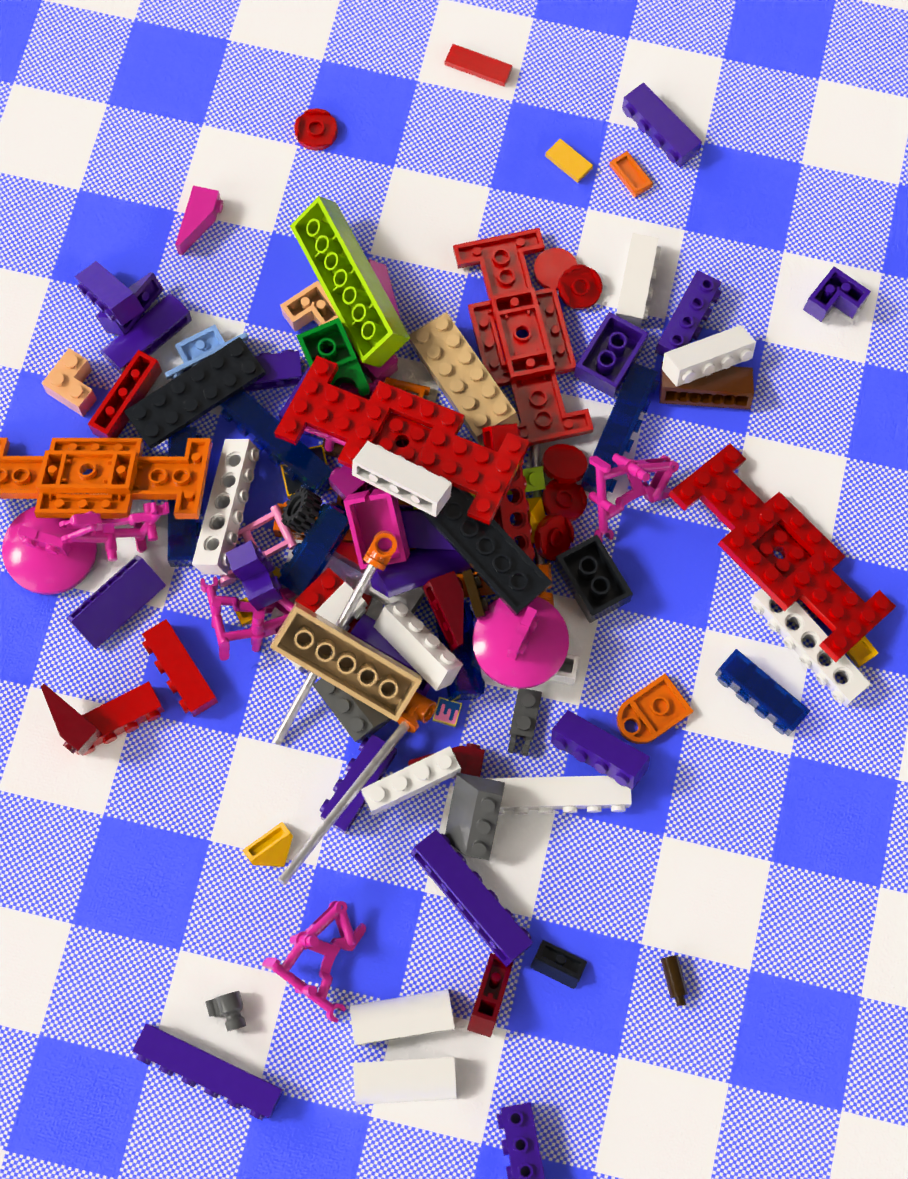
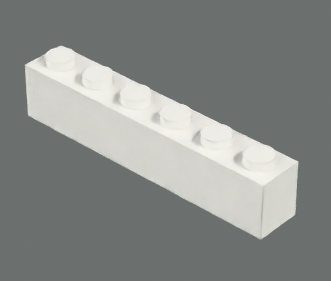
[486,776,632,815]

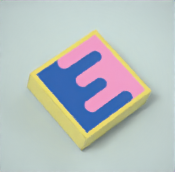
[433,697,462,727]

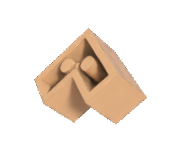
[280,280,338,332]
[42,348,97,417]

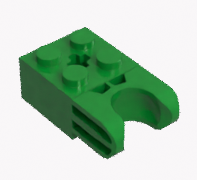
[296,318,370,396]

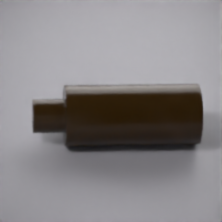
[660,955,688,1007]

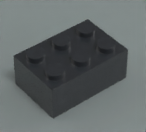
[555,535,633,623]

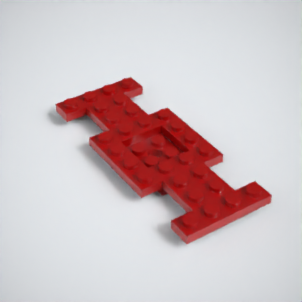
[453,228,594,446]
[274,356,530,525]
[668,443,896,662]

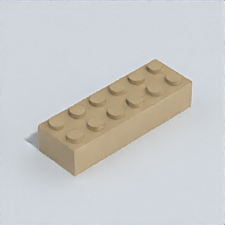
[409,312,520,446]
[270,602,422,722]

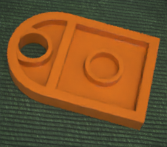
[616,673,694,744]

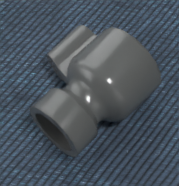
[205,991,246,1032]

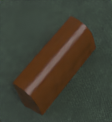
[659,361,754,410]

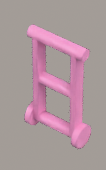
[218,505,298,587]

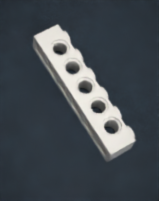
[192,439,259,575]
[750,588,871,707]

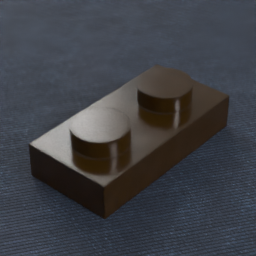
[462,569,489,619]

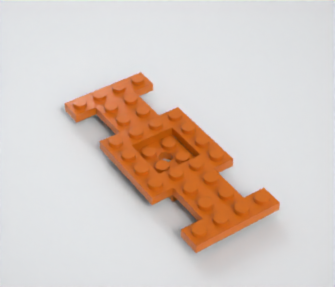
[0,438,212,519]

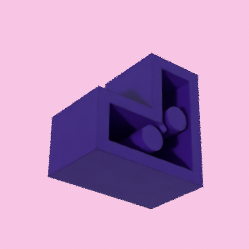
[803,266,871,322]
[226,540,283,611]

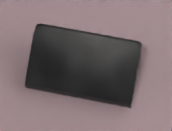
[530,940,587,989]

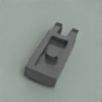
[508,689,542,756]

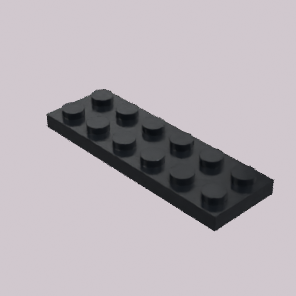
[124,337,266,450]
[419,486,552,615]

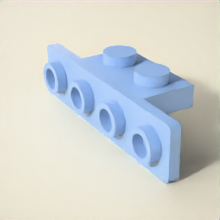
[165,325,248,380]

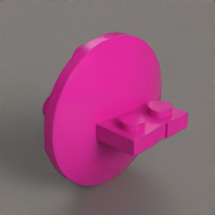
[2,506,97,595]
[472,597,569,689]

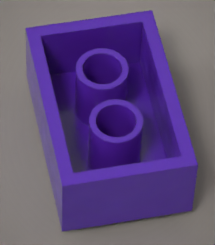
[574,312,649,398]

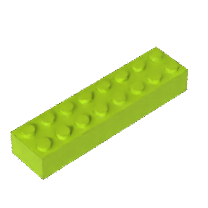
[290,196,410,367]

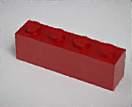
[88,350,162,438]
[142,619,218,717]
[75,681,164,755]

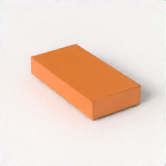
[609,151,653,198]

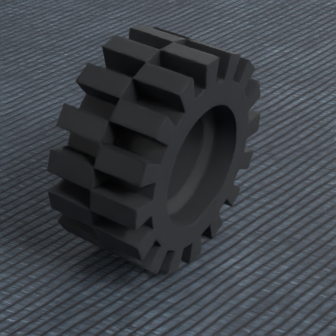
[281,487,322,534]

